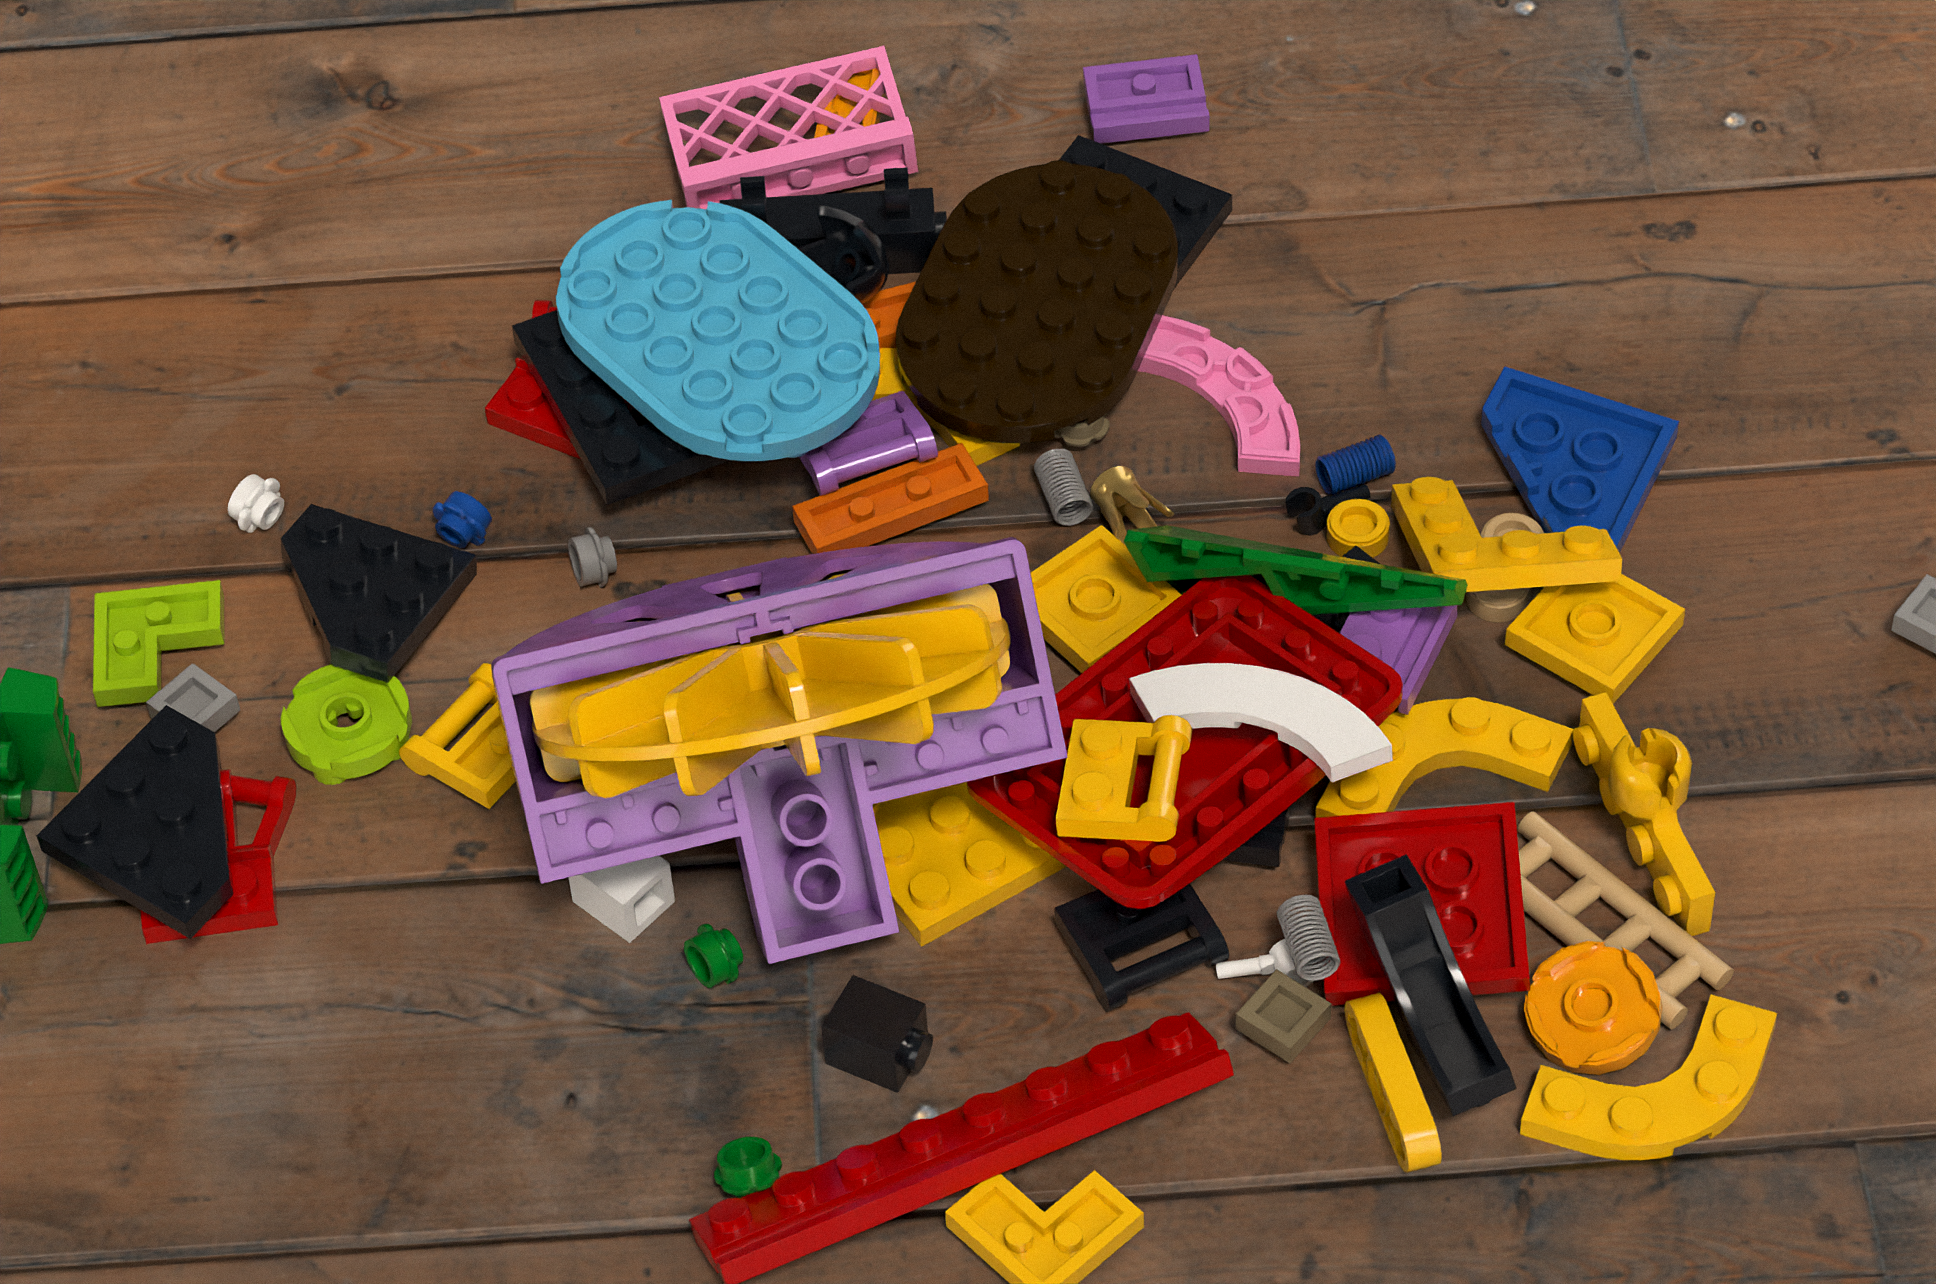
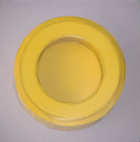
[1326,499,1390,558]

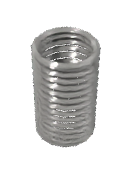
[1034,449,1093,526]
[1277,895,1340,981]

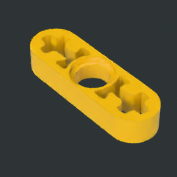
[1345,993,1442,1173]

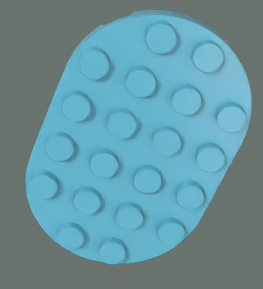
[556,200,880,461]

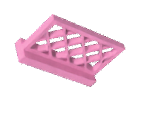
[659,46,918,209]

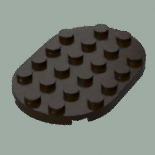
[896,160,1178,443]

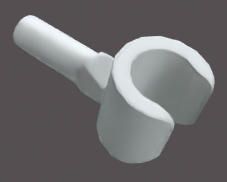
[1216,939,1314,987]

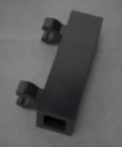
[720,167,947,274]

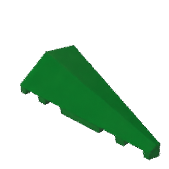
[1124,525,1468,615]

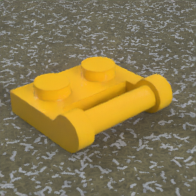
[399,663,516,809]
[1056,715,1192,842]

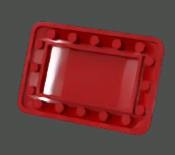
[966,575,1403,909]

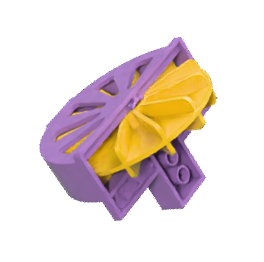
[491,537,1068,964]

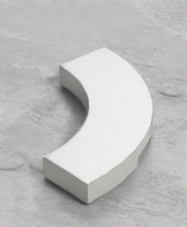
[1129,663,1393,782]

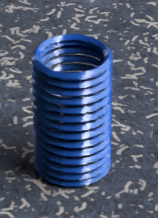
[1315,435,1396,495]

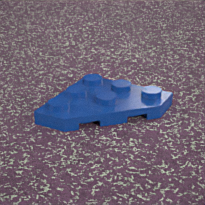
[1481,366,1679,553]

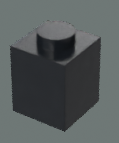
[821,975,933,1093]

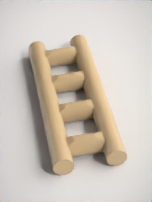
[1518,811,1734,1030]

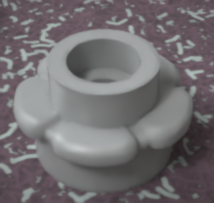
[568,527,617,588]

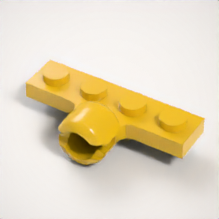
[1573,692,1716,936]

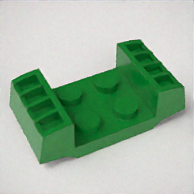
[0,667,82,944]

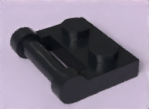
[1054,883,1229,1011]

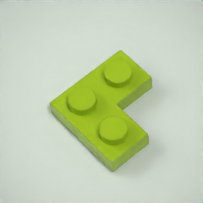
[93,580,225,707]

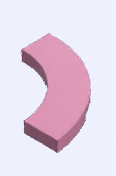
[1138,315,1300,477]

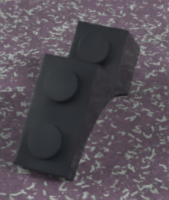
[1344,854,1517,1116]

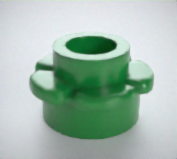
[684,924,744,988]
[714,1137,782,1198]

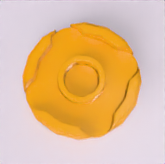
[1524,941,1663,1075]

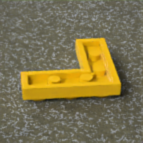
[1391,477,1622,592]

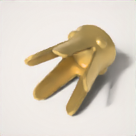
[1090,466,1174,545]

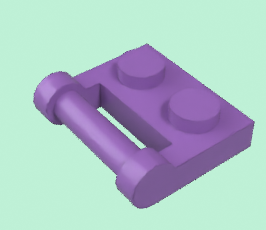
[799,391,938,496]

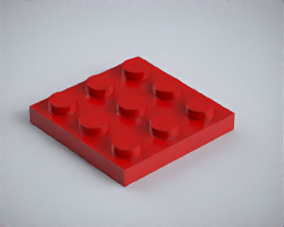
[1315,802,1531,1006]

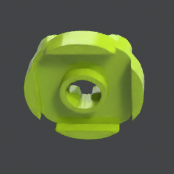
[281,664,412,785]

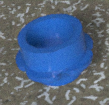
[433,491,492,548]

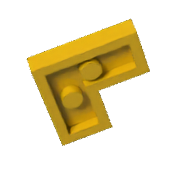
[945,1170,1144,1284]

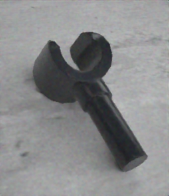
[1285,484,1370,536]

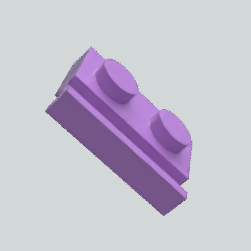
[1083,54,1209,144]
[1340,605,1458,715]

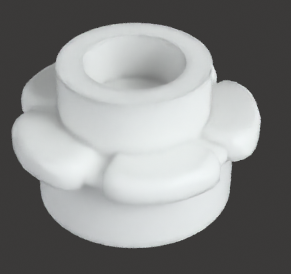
[228,474,284,533]

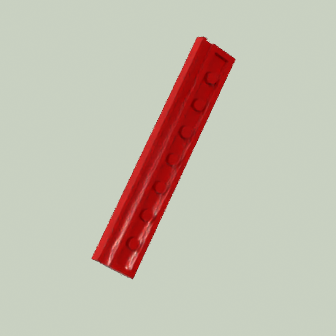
[689,1012,1234,1284]

